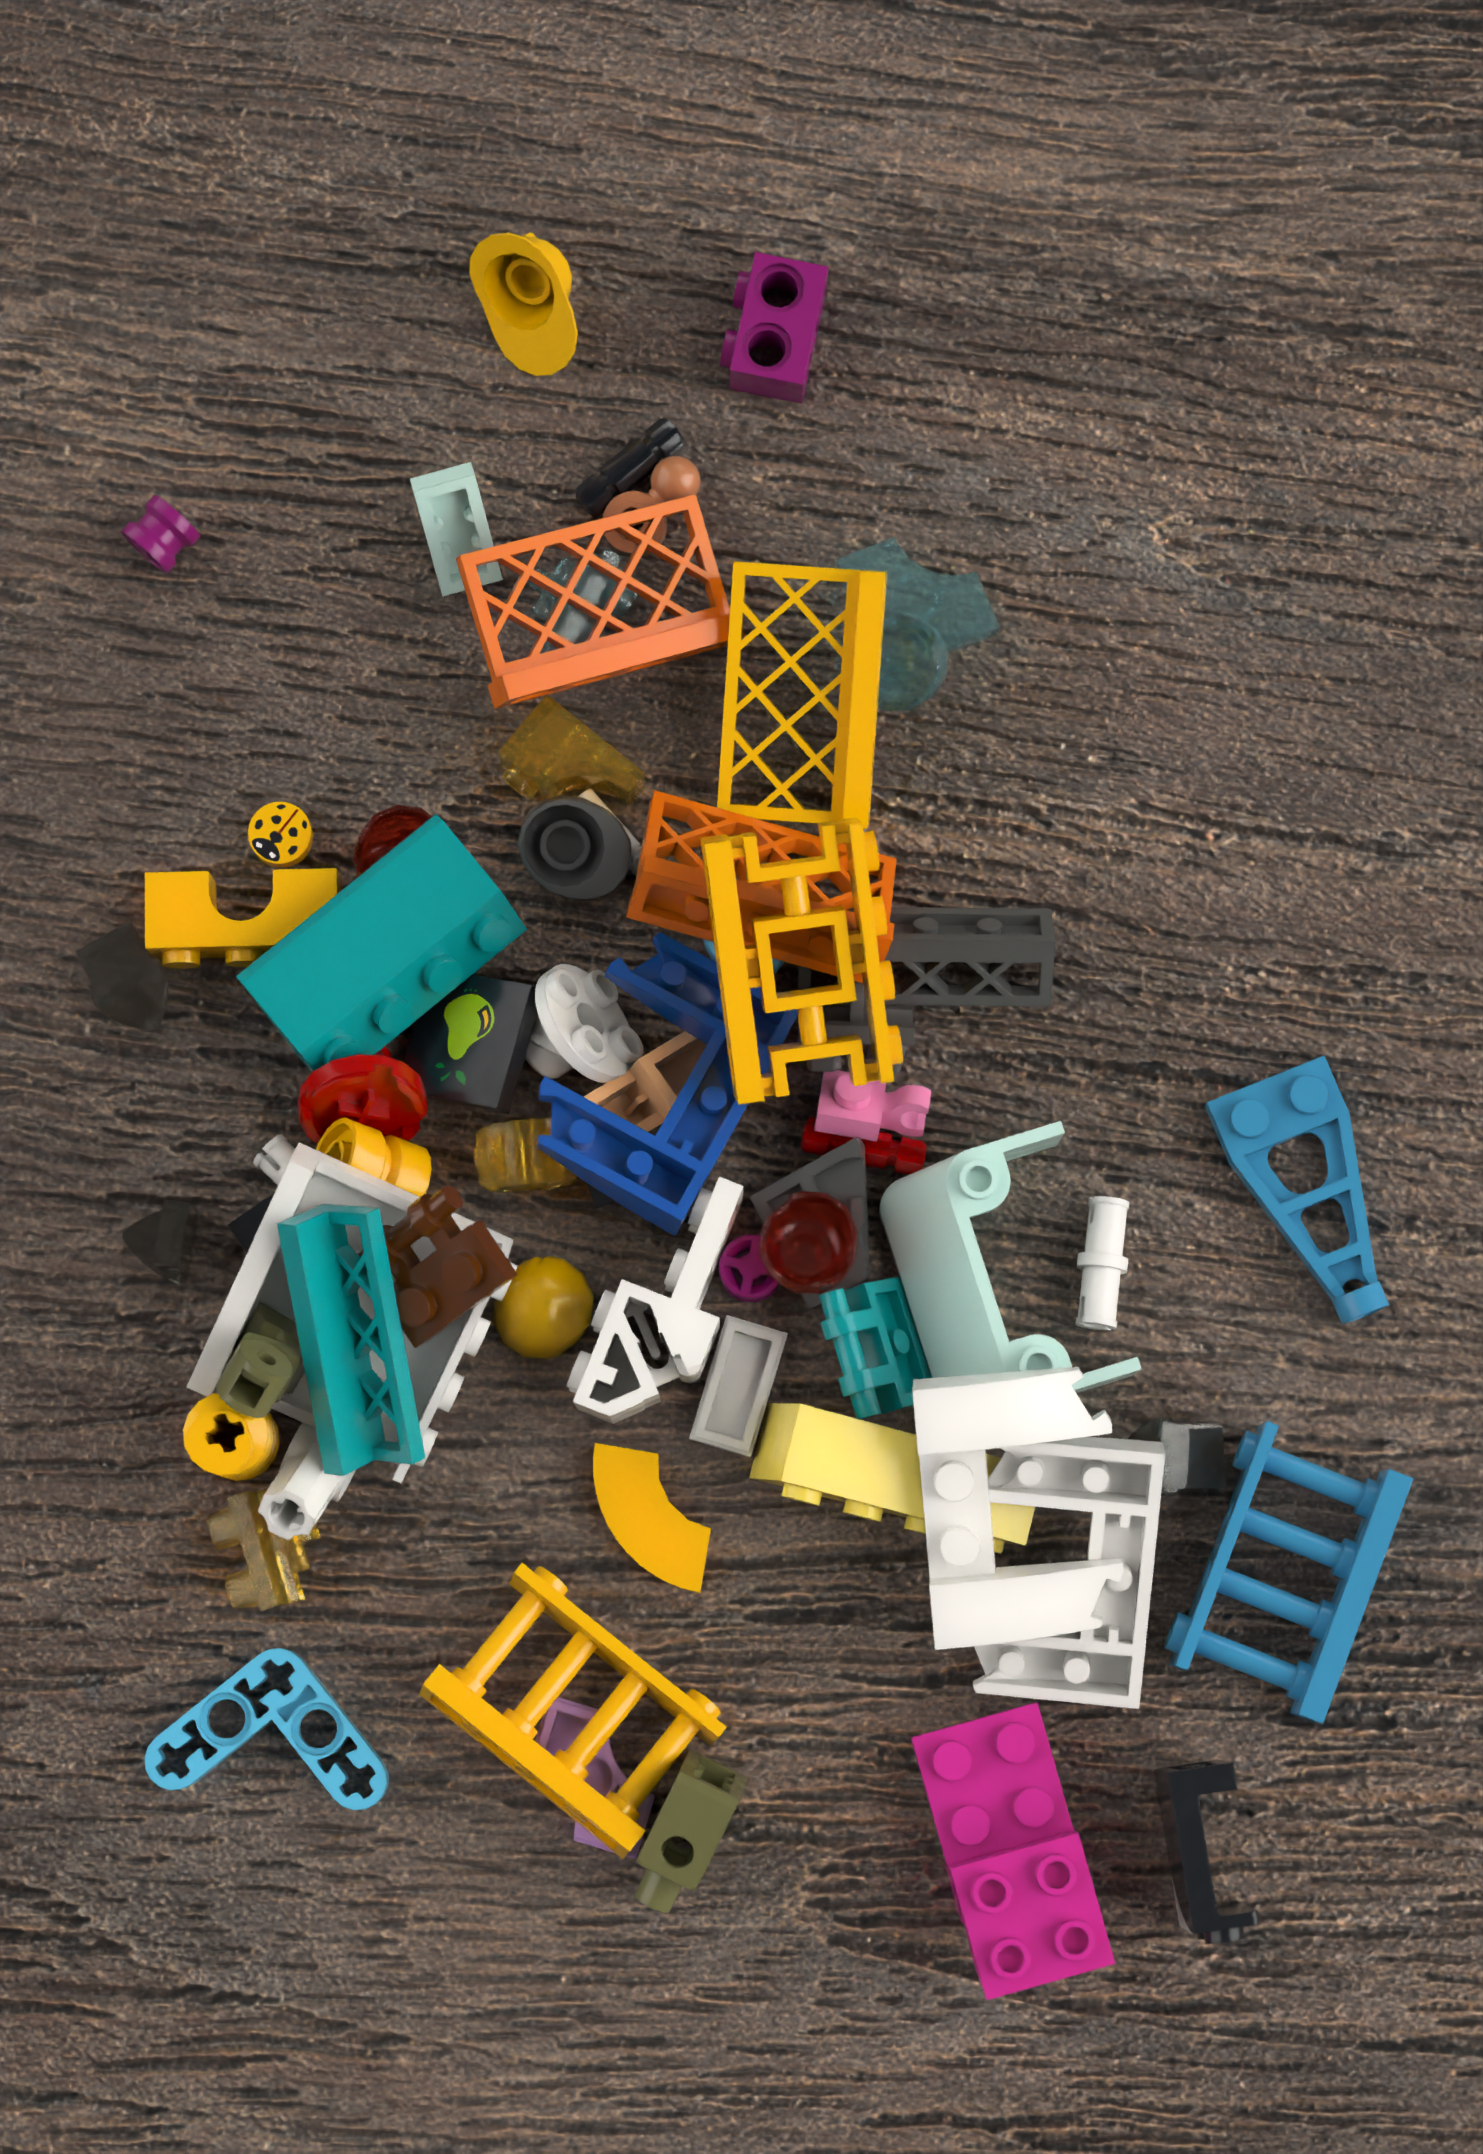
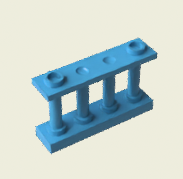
[1164,1421,1414,1724]

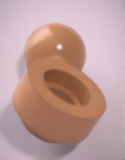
[603,456,700,557]

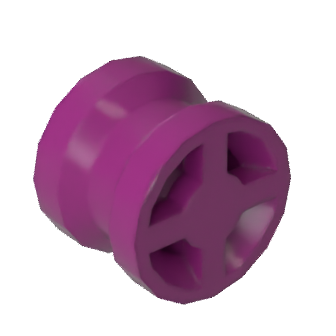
[120,495,201,574]
[719,1235,783,1303]

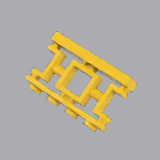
[700,817,903,1105]

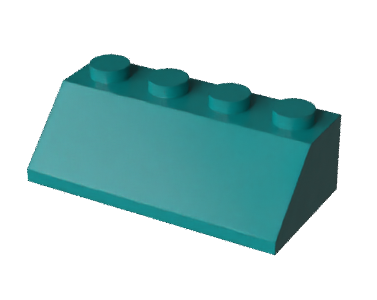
[236,814,527,1072]

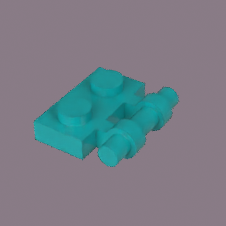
[819,1276,932,1420]

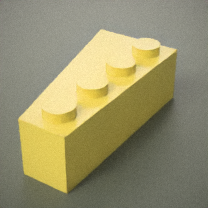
[749,1403,1035,1554]

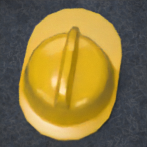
[469,232,578,376]

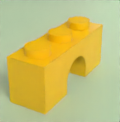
[145,868,343,969]

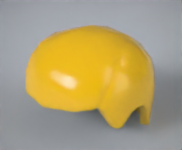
[493,1256,594,1359]

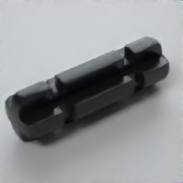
[575,418,684,517]

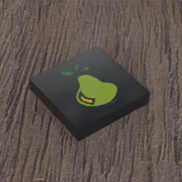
[404,975,538,1114]

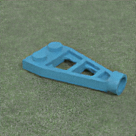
[1205,1055,1390,1325]

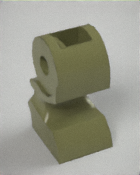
[216,1301,305,1418]

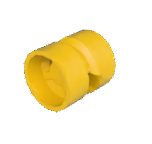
[316,1117,432,1197]

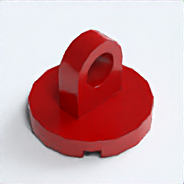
[298,1046,428,1145]

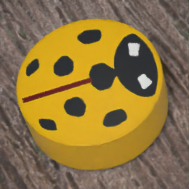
[248,802,313,868]

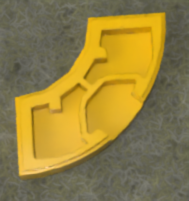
[593,1443,711,1593]

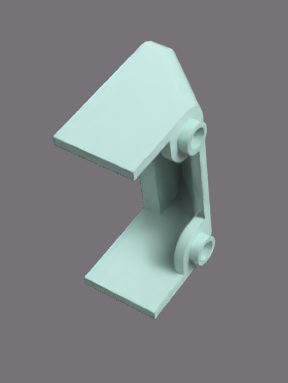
[879,1121,1141,1393]

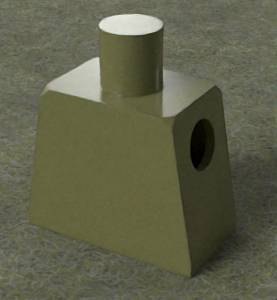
[634,1749,749,1913]

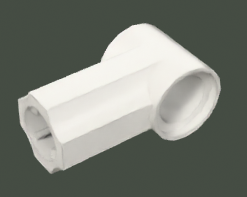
[258,1423,356,1540]

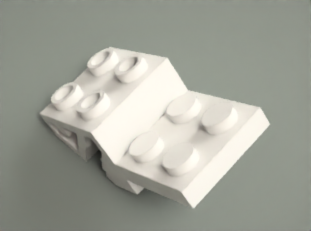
[567,1177,743,1424]

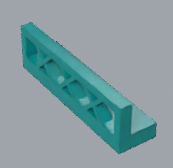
[277,1204,425,1476]

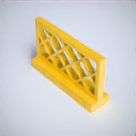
[717,561,887,829]

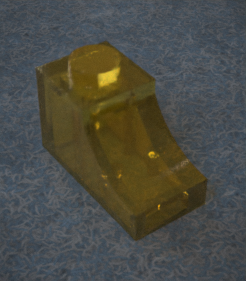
[498,694,646,805]

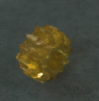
[473,1118,580,1193]

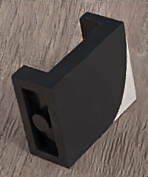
[1154,1759,1259,1944]

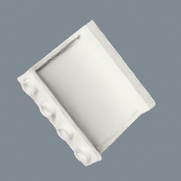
[187,1142,517,1483]

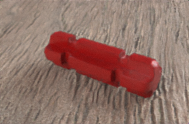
[801,1117,927,1175]

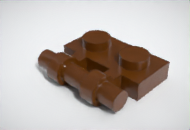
[357,1185,518,1348]

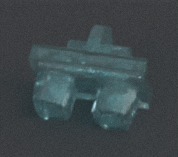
[528,548,638,653]

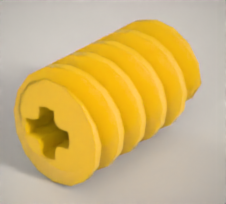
[183,1393,280,1481]

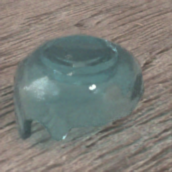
[878,612,949,711]

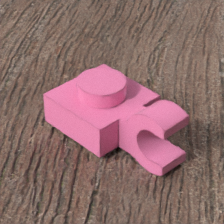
[814,1070,931,1142]

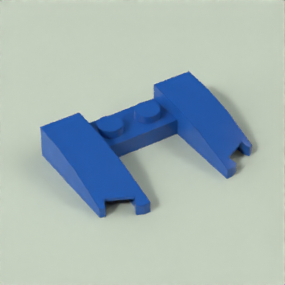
[537,932,798,1237]

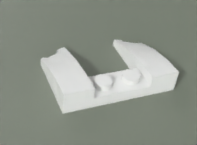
[912,1367,1123,1650]
[973,1437,1165,1709]

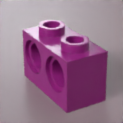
[720,252,829,404]

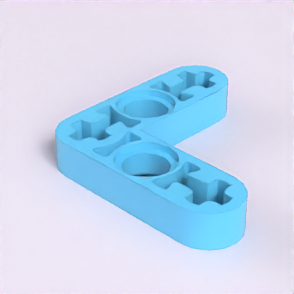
[144,1648,389,1810]

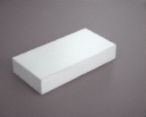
[689,1315,788,1458]

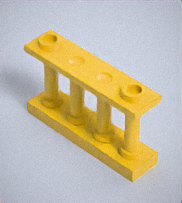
[419,1563,727,1859]

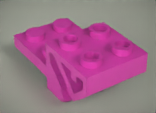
[910,1702,1115,2000]

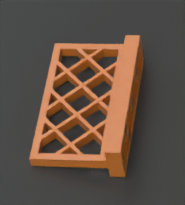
[456,494,745,709]
[626,790,897,983]

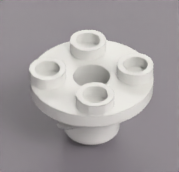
[525,964,643,1083]

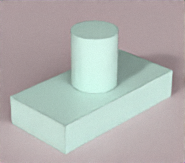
[410,462,503,596]

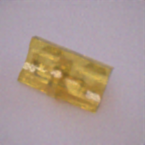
[206,1489,321,1611]

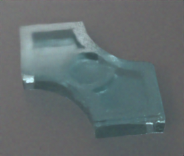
[836,537,1000,656]

